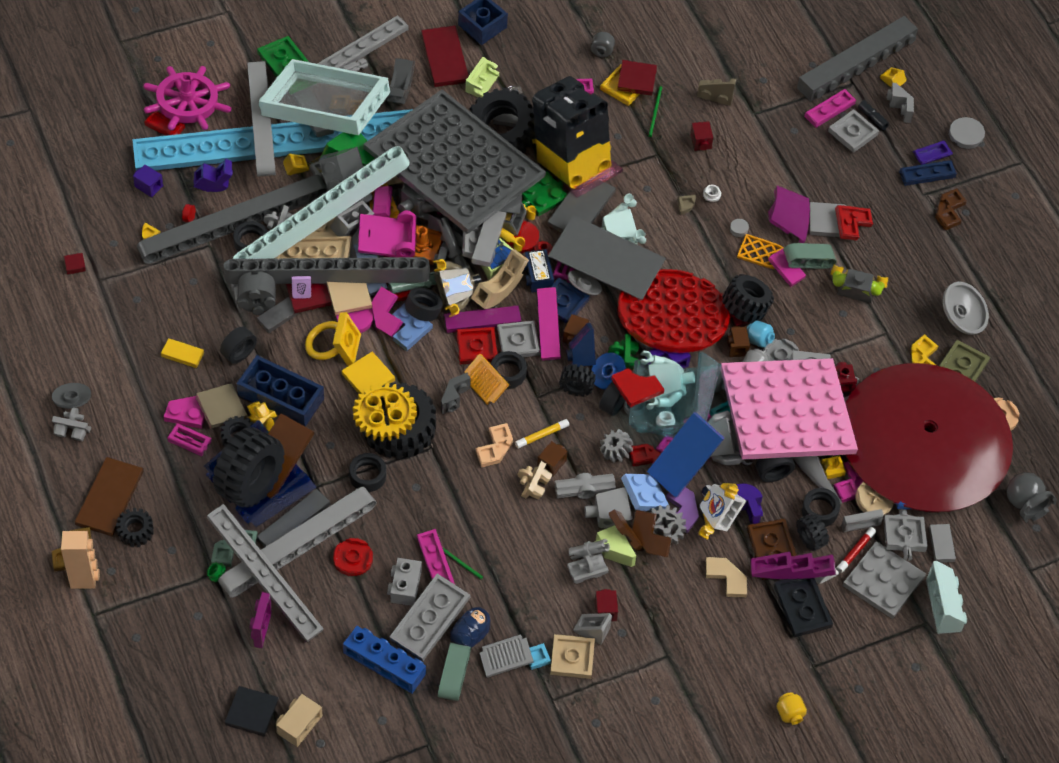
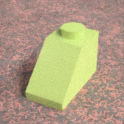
[595,525,636,567]

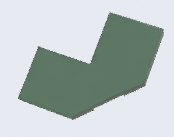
[211,530,258,567]

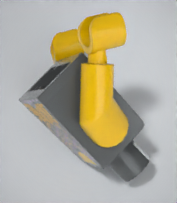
[500,201,536,252]

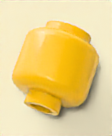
[776,692,807,725]

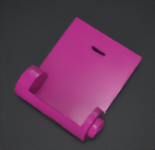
[358,210,416,257]

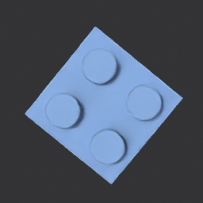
[621,474,670,511]

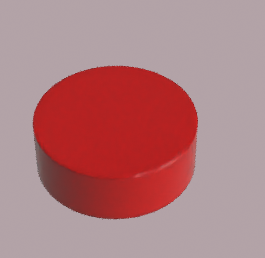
[182,204,196,223]

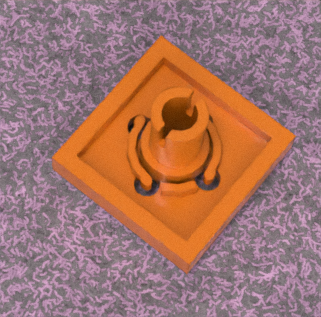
[414,224,443,265]

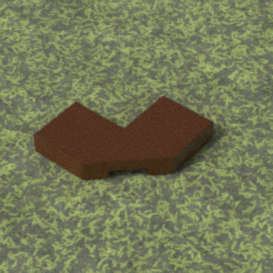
[935,188,967,231]
[609,509,644,551]
[632,510,672,557]

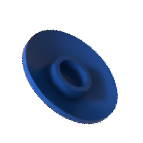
[591,353,626,389]

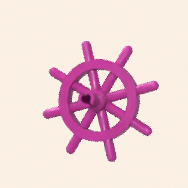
[143,66,231,130]

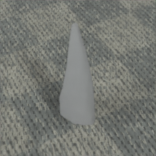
[792,456,842,504]

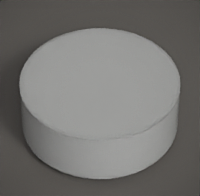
[730,219,749,237]

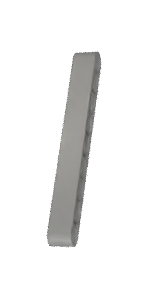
[247,61,276,177]
[218,487,377,598]

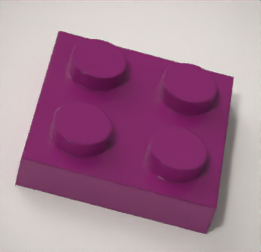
[250,592,272,648]

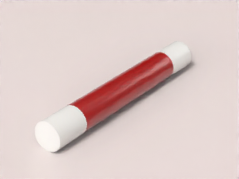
[836,527,876,573]

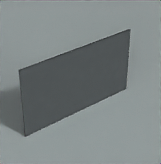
[548,215,666,300]

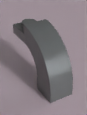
[387,58,415,104]

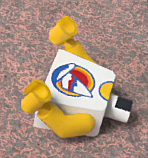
[699,483,746,540]

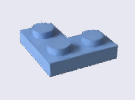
[392,303,433,351]

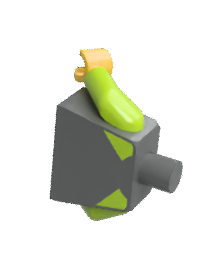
[830,264,888,303]

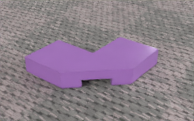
[666,487,699,533]

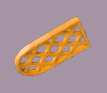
[737,234,783,269]

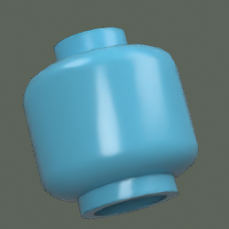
[747,321,775,348]

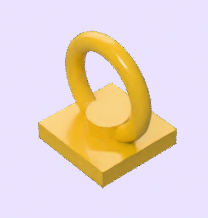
[305,312,361,366]

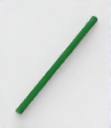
[648,86,662,137]
[442,547,483,579]

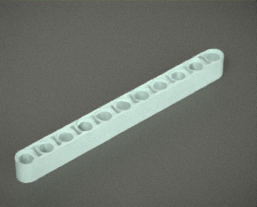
[233,146,410,259]

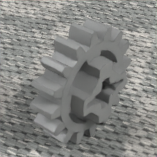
[651,505,686,547]

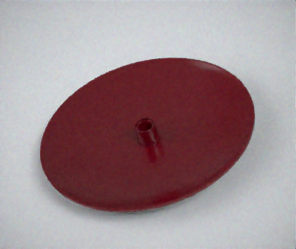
[845,363,1013,512]

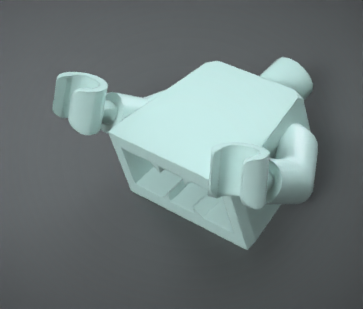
[601,193,646,244]
[640,351,695,410]

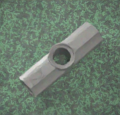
[555,473,616,499]

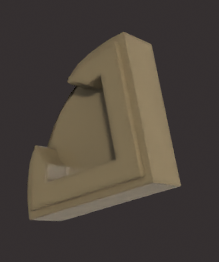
[677,195,696,215]

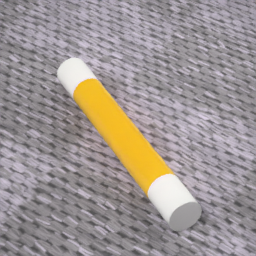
[515,419,569,449]

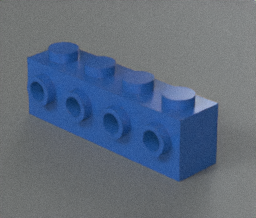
[343,626,426,694]

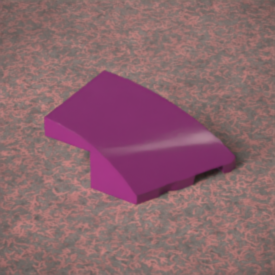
[768,186,810,243]

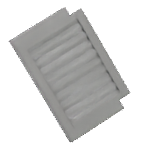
[480,634,534,677]

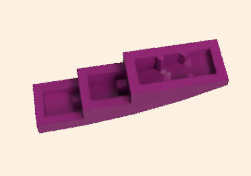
[751,552,836,579]

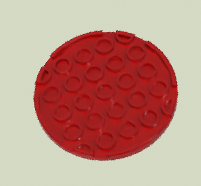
[618,269,730,353]

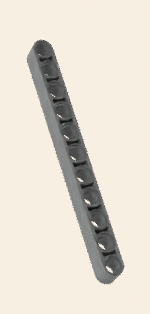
[137,175,328,264]
[223,257,430,284]

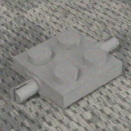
[883,509,927,561]

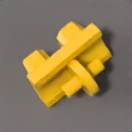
[247,401,277,433]

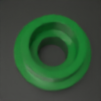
[207,562,226,582]

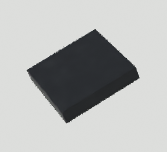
[225,686,279,736]

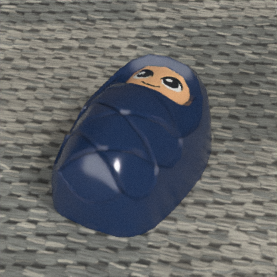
[450,607,491,648]

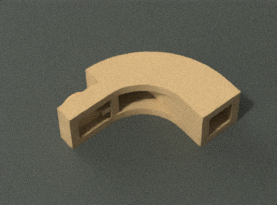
[471,249,529,309]

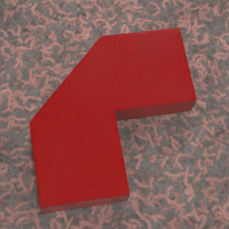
[629,444,661,467]

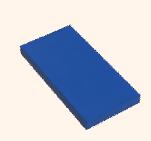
[647,412,725,498]

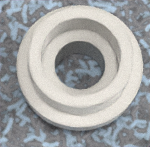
[703,185,721,202]
[656,411,675,429]

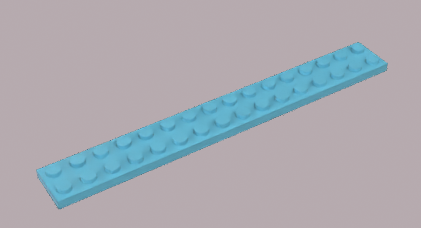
[132,109,413,171]

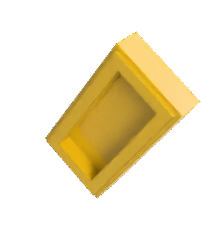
[161,338,204,368]

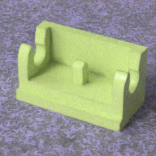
[465,57,499,98]

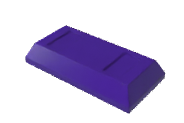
[913,141,953,165]

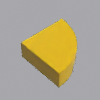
[142,223,160,240]

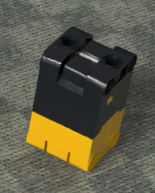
[532,76,611,189]

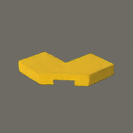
[911,334,938,365]

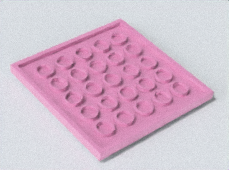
[720,358,858,459]

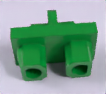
[608,333,639,370]

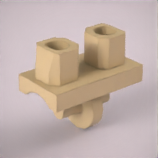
[517,461,552,500]

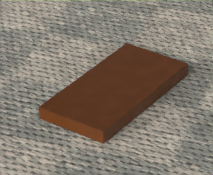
[267,414,315,500]
[75,457,144,537]

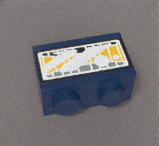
[523,249,554,293]

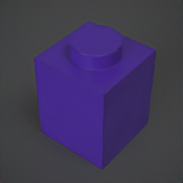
[133,165,163,198]

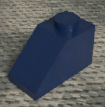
[566,323,596,367]

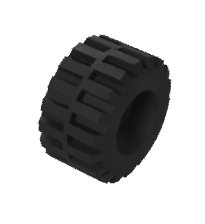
[722,274,774,323]

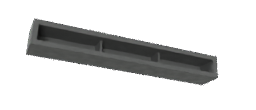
[797,16,918,102]

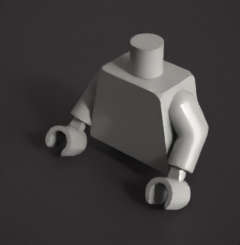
[707,411,753,466]

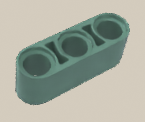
[783,243,837,269]
[438,643,471,701]

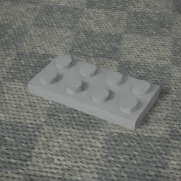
[389,574,471,661]

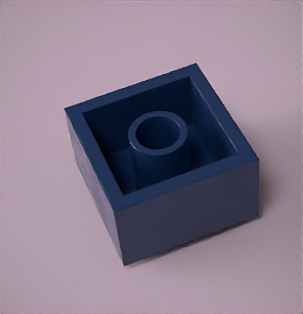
[458,0,508,45]

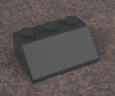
[319,147,373,208]

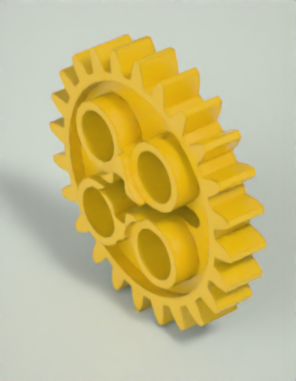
[353,383,417,441]

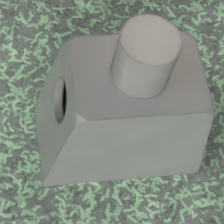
[584,487,632,528]

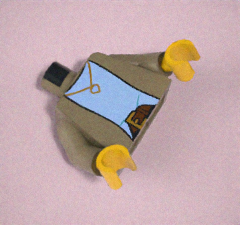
[433,259,481,317]

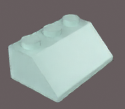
[926,561,967,634]

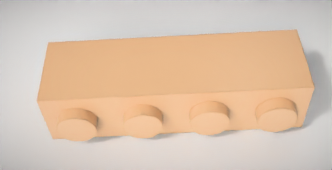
[61,531,100,589]

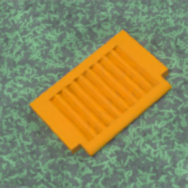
[464,354,509,405]

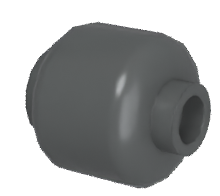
[591,32,615,58]

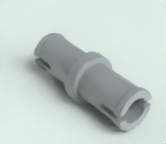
[569,539,610,560]

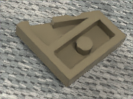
[697,78,736,106]

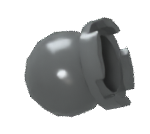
[1007,472,1057,523]

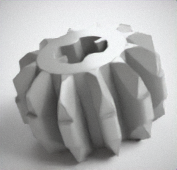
[600,429,633,463]

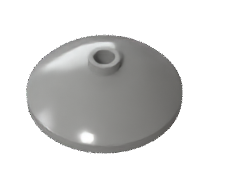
[943,282,989,335]

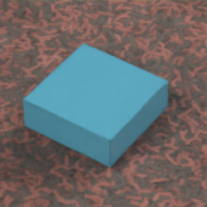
[529,643,551,670]

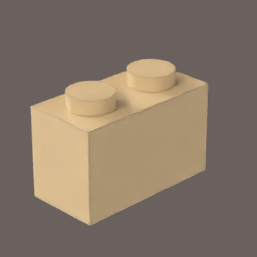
[276,694,323,747]

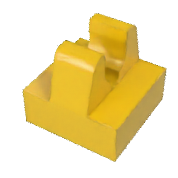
[820,456,846,479]

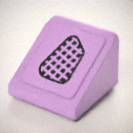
[292,276,311,299]

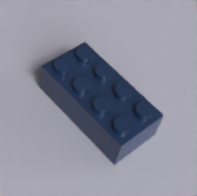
[237,355,324,427]

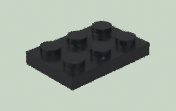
[774,578,833,638]

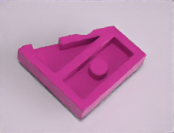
[164,396,205,429]

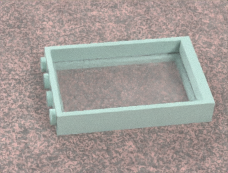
[259,59,390,135]

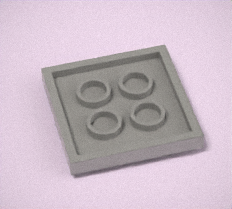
[843,541,926,619]

